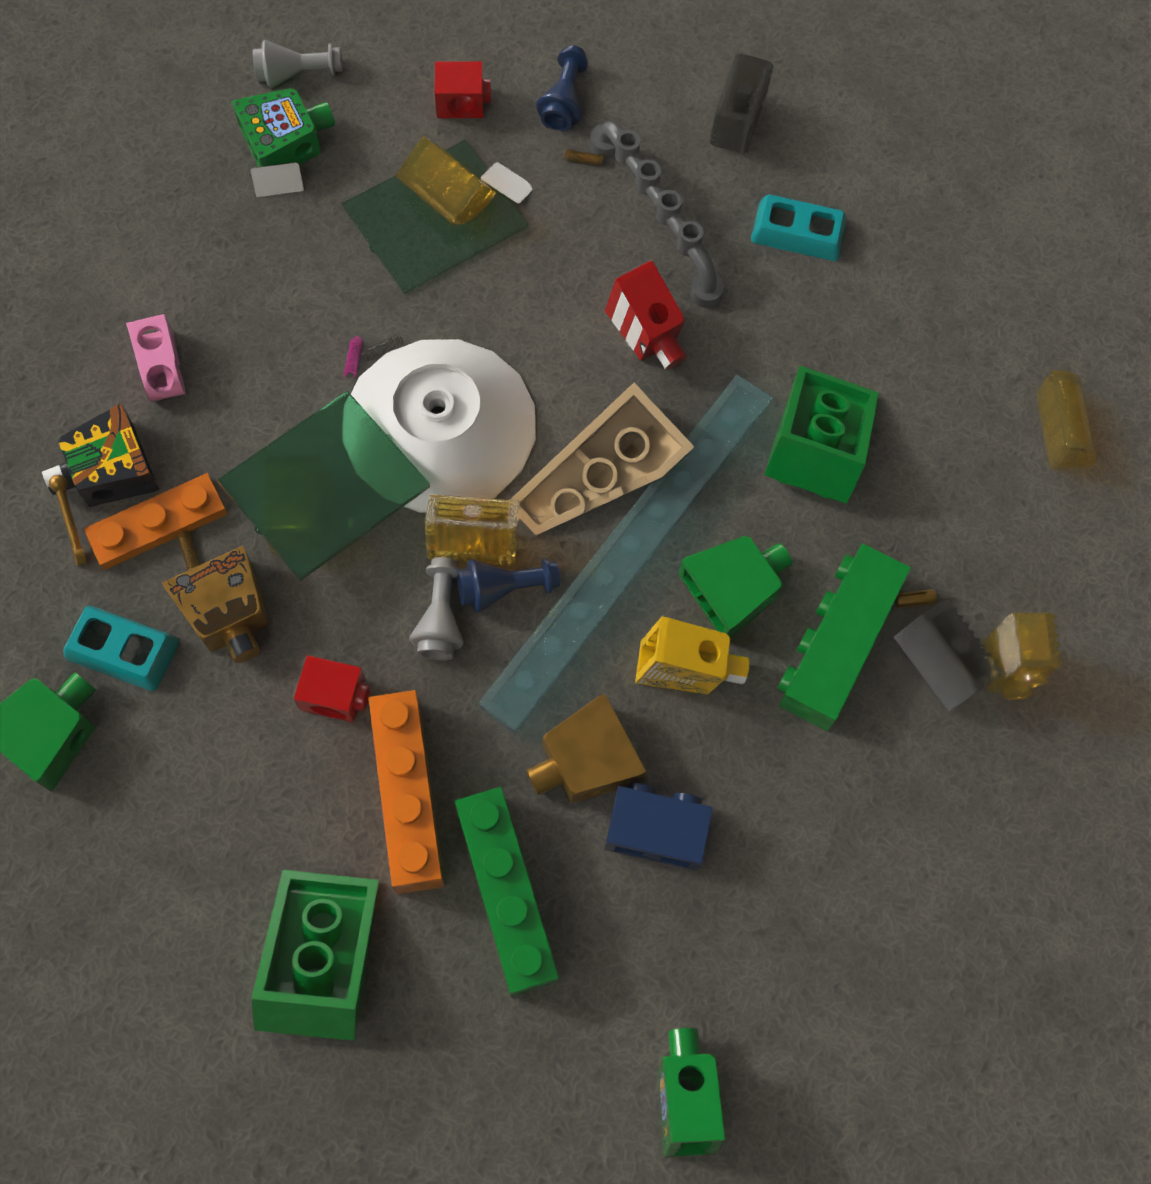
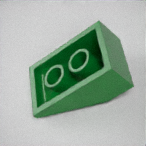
[764,365,879,504]
[251,870,379,1041]

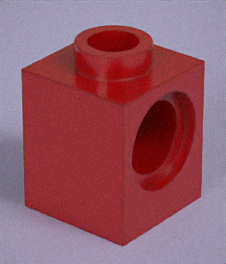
[434,61,491,118]
[293,655,371,723]

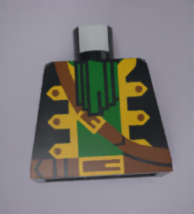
[42,403,159,507]

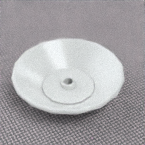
[343,339,536,513]

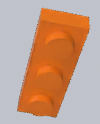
[83,473,228,570]

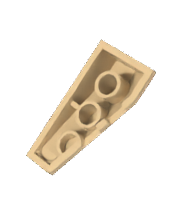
[506,383,694,535]

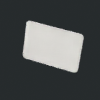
[480,162,533,203]
[250,163,304,197]

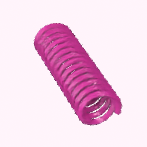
[344,336,363,377]

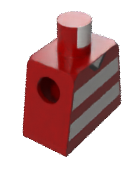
[605,260,687,370]

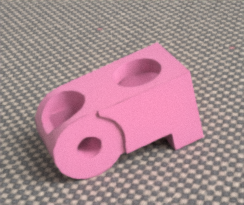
[126,314,186,402]

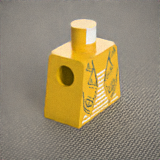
[635,616,749,694]

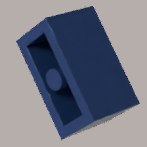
[604,783,712,871]

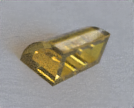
[395,135,496,225]
[1036,370,1097,469]

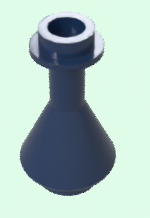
[536,45,588,131]
[457,558,560,612]

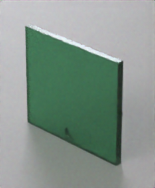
[341,140,528,294]
[217,390,430,581]

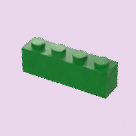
[777,543,911,731]
[454,787,559,998]

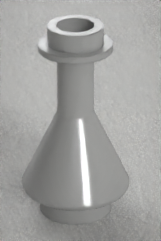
[253,40,343,89]
[409,557,464,661]

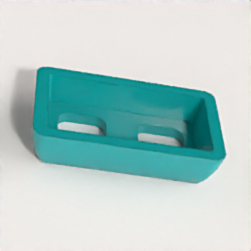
[751,194,847,261]
[63,605,180,691]

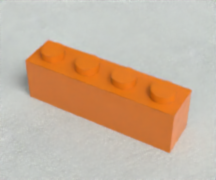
[368,690,445,895]

